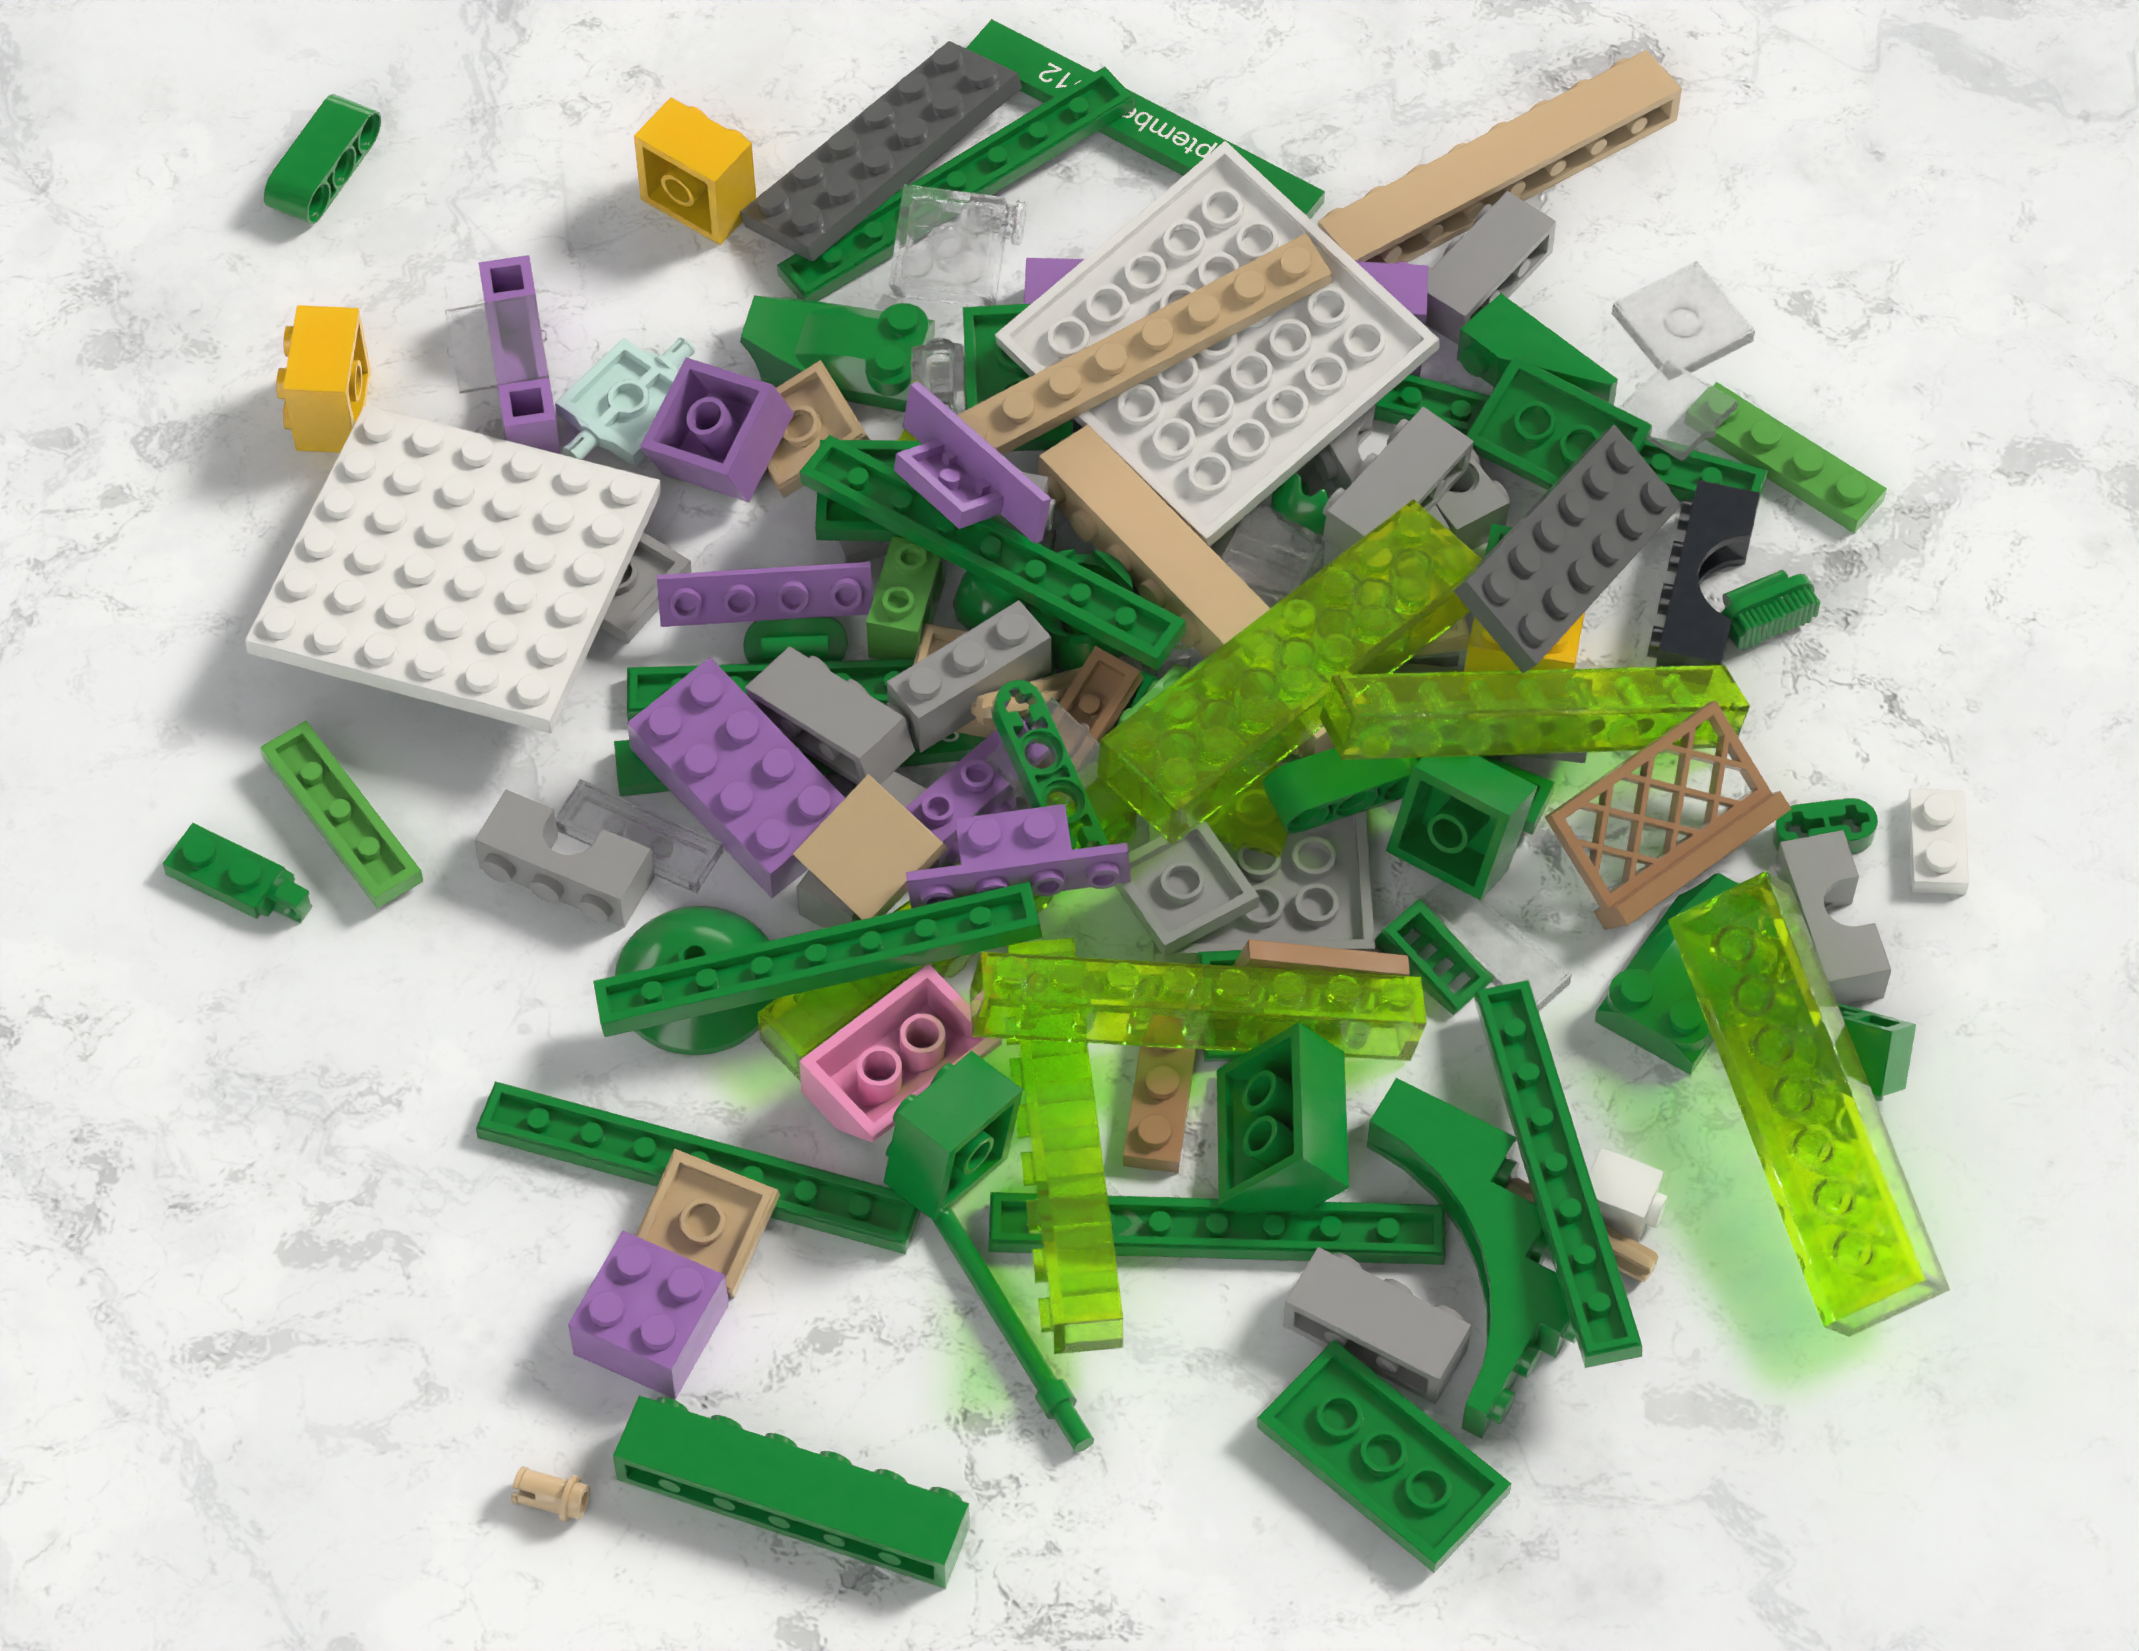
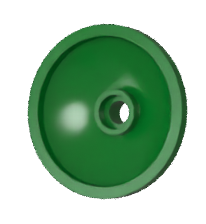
[615,906,778,1055]

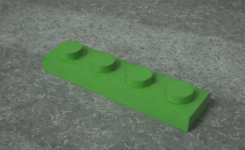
[1685,382,1887,534]
[260,721,423,909]

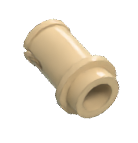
[511,1466,590,1522]

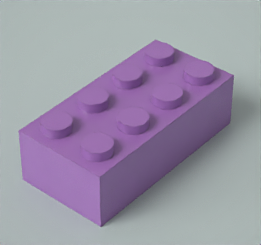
[627,657,845,898]

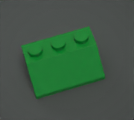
[1217,1022,1349,1211]

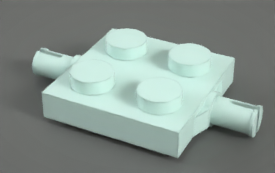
[555,337,695,467]

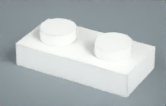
[1907,788,1969,895]

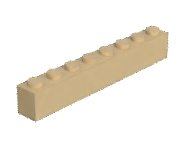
[1318,50,1682,263]
[1038,424,1366,758]

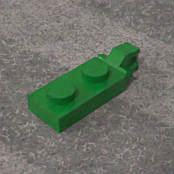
[162,822,312,924]

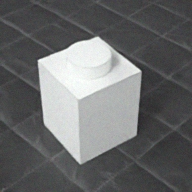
[1589,1147,1668,1243]

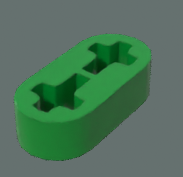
[1773,798,1878,854]

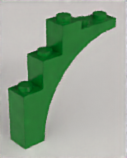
[1367,1078,1577,1439]

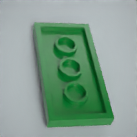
[1257,1340,1512,1573]

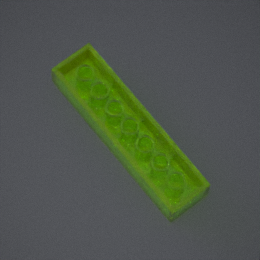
[1097,499,1482,845]
[1668,871,1950,1337]

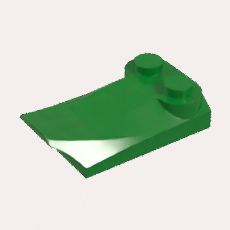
[740,295,935,412]
[1594,873,1774,1075]

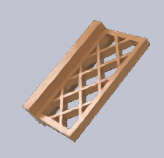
[1545,700,1791,930]

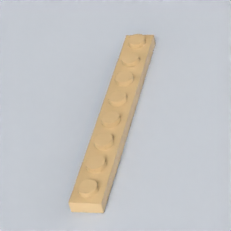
[957,233,1333,455]

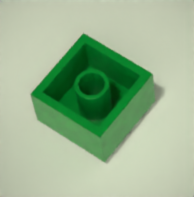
[1386,737,1538,901]
[883,1050,1023,1222]

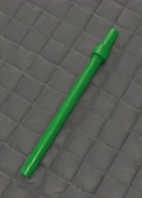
[932,1208,1094,1452]

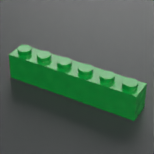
[613,1395,970,1589]

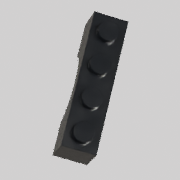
[1647,480,1760,693]

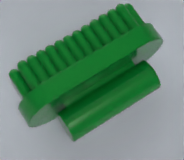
[1721,570,1820,650]
[743,617,848,664]

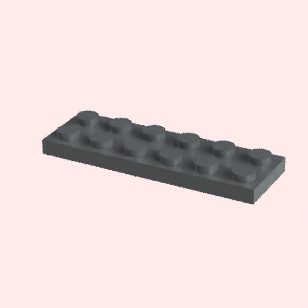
[740,41,1022,262]
[1453,425,1681,673]

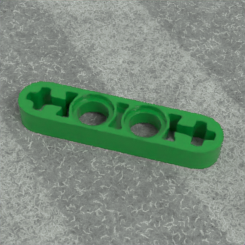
[991,680,1108,850]

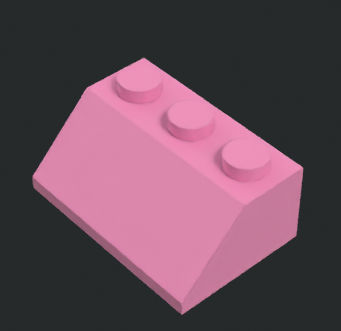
[799,964,1002,1143]

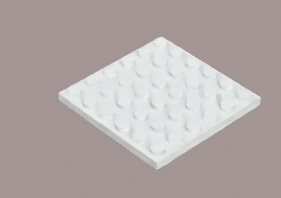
[995,141,1439,547]
[245,405,661,734]

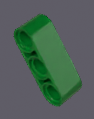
[264,94,381,224]
[1262,729,1418,834]

